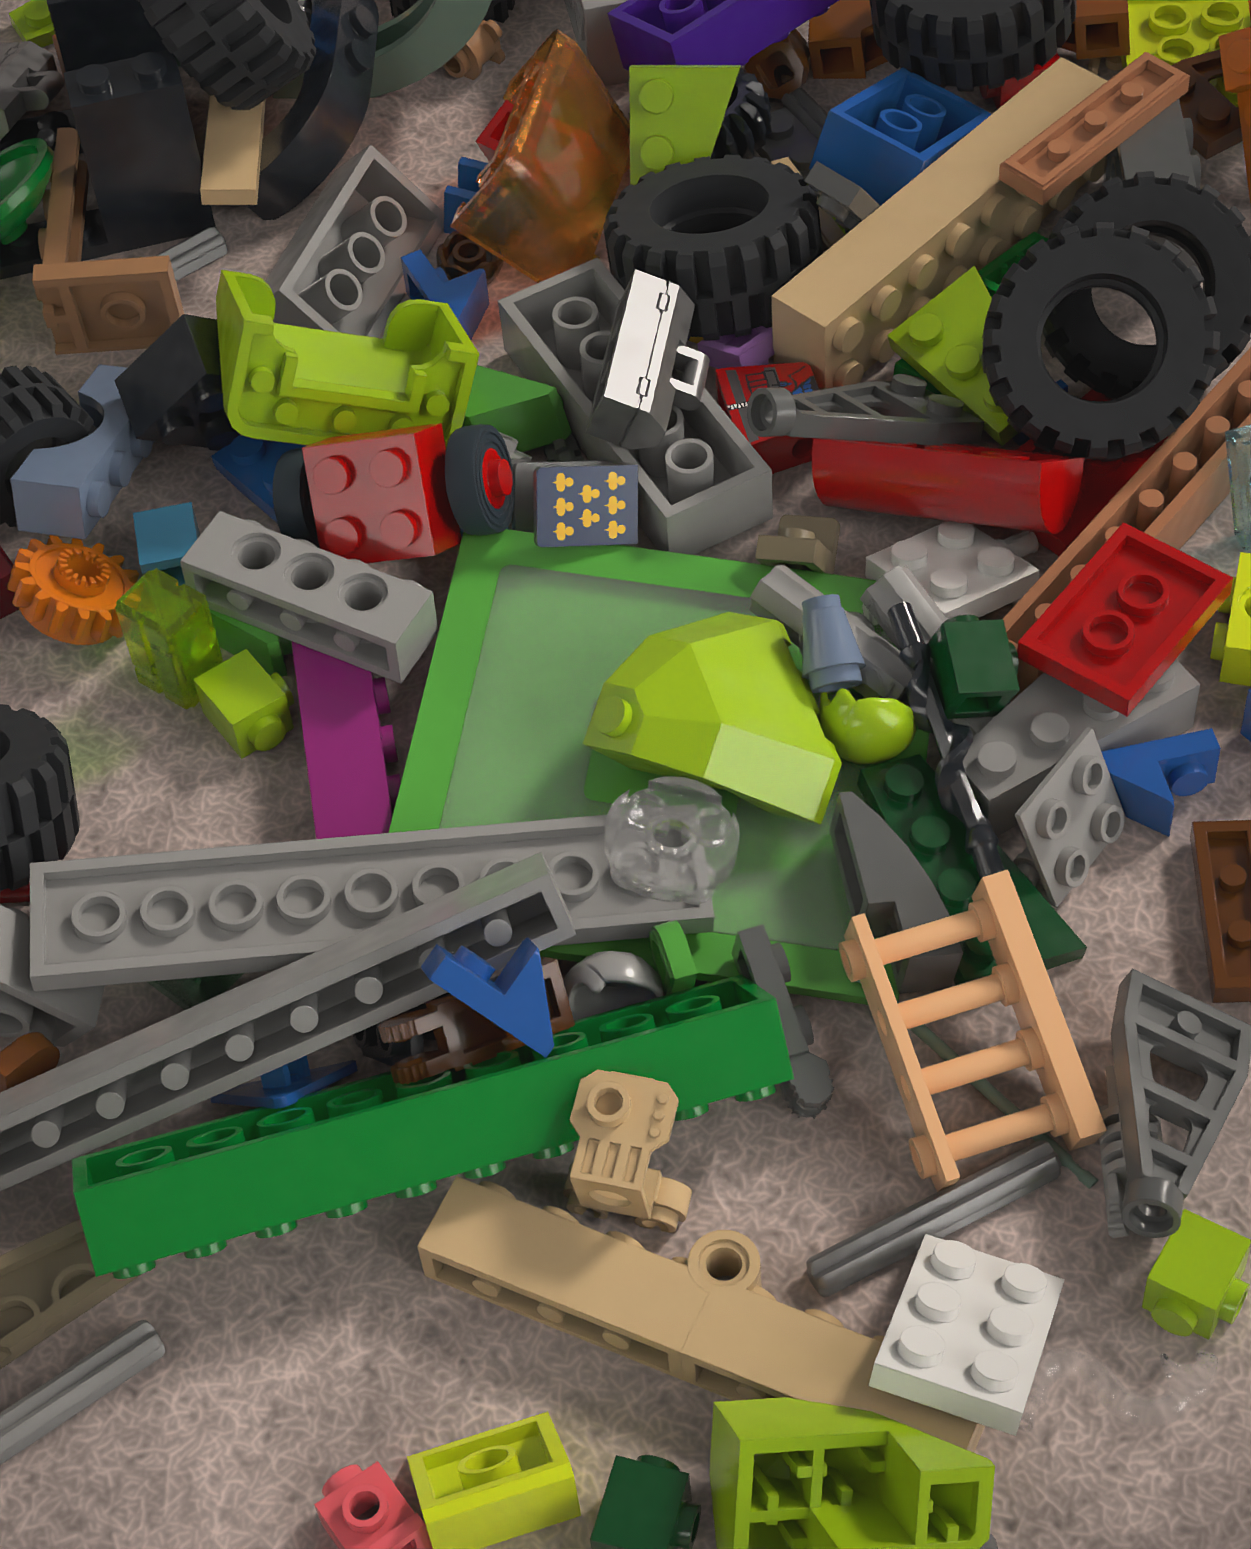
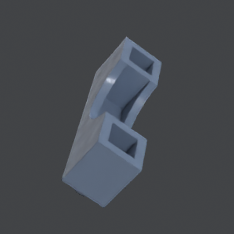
[10,364,155,539]

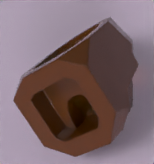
[744,29,810,99]

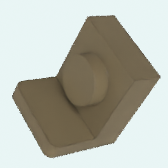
[755,514,840,574]

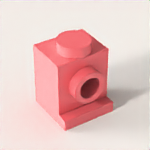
[314,1461,433,1549]

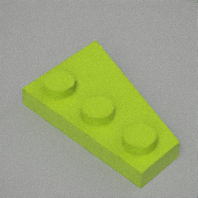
[629,65,741,186]
[887,265,1018,446]

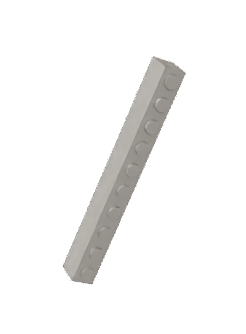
[0,852,576,1191]

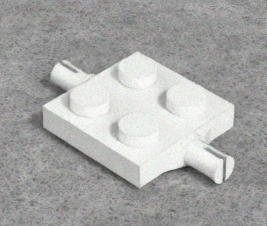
[862,521,1039,625]

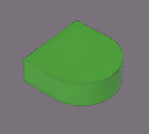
[649,920,698,995]

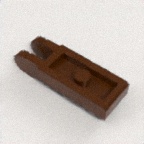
[378,957,575,1084]

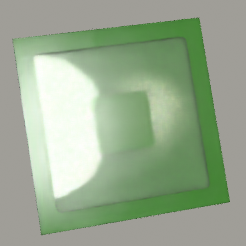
[389,529,929,1005]

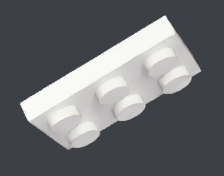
[869,1234,1065,1436]

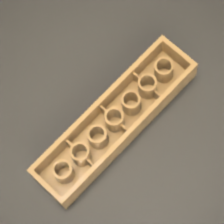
[771,57,1107,390]

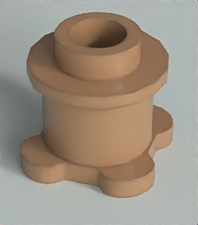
[443,19,505,80]

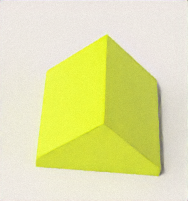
[407,1411,581,1549]

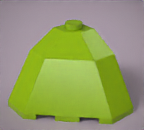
[582,612,842,825]
[709,1397,995,1549]

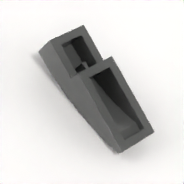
[829,791,963,994]

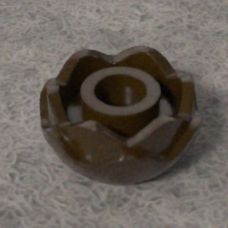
[436,229,504,285]

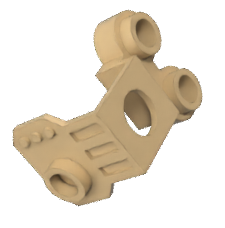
[563,1069,692,1233]

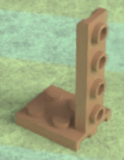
[32,127,184,355]

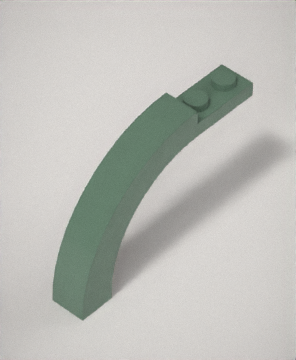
[175,0,492,99]

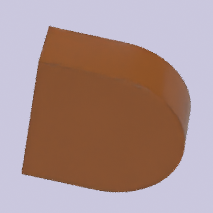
[0,1032,60,1092]

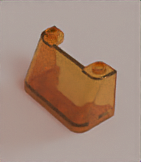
[450,29,630,283]

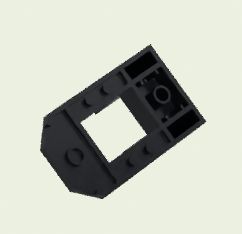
[0,0,216,280]

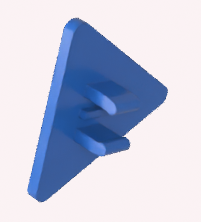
[210,1055,358,1109]

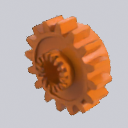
[7,535,145,645]

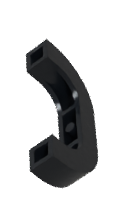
[246,0,379,220]

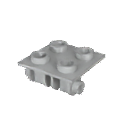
[1013,727,1127,907]

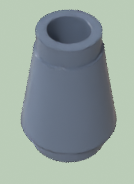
[802,594,866,693]

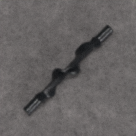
[887,602,1005,880]

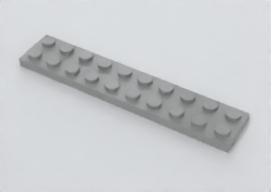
[30,807,715,992]

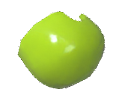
[818,688,916,765]

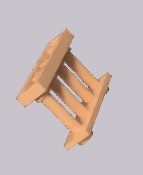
[839,870,1107,1192]

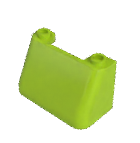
[216,270,479,448]

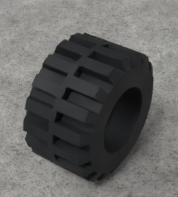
[0,366,97,527]

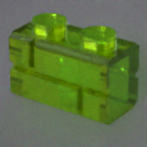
[115,568,224,710]

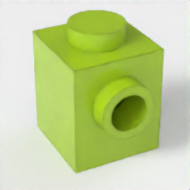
[193,649,294,759]
[1142,1209,1251,1340]

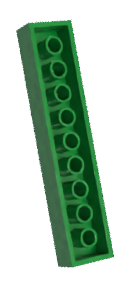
[72,974,794,1279]

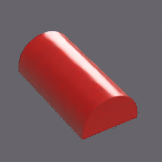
[812,438,1084,534]

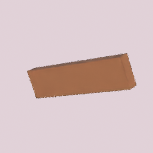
[999,52,1190,206]

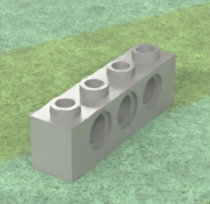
[180,511,438,684]

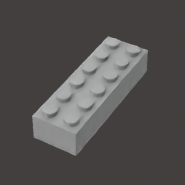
[498,258,773,555]

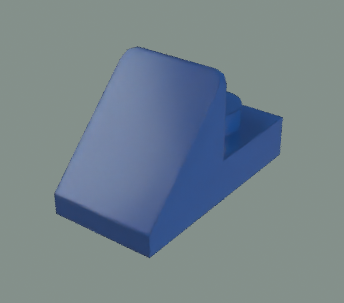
[401,249,490,340]
[1101,728,1221,837]
[421,937,554,1058]

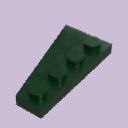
[857,754,1087,985]

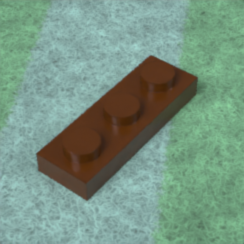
[1190,820,1251,1003]

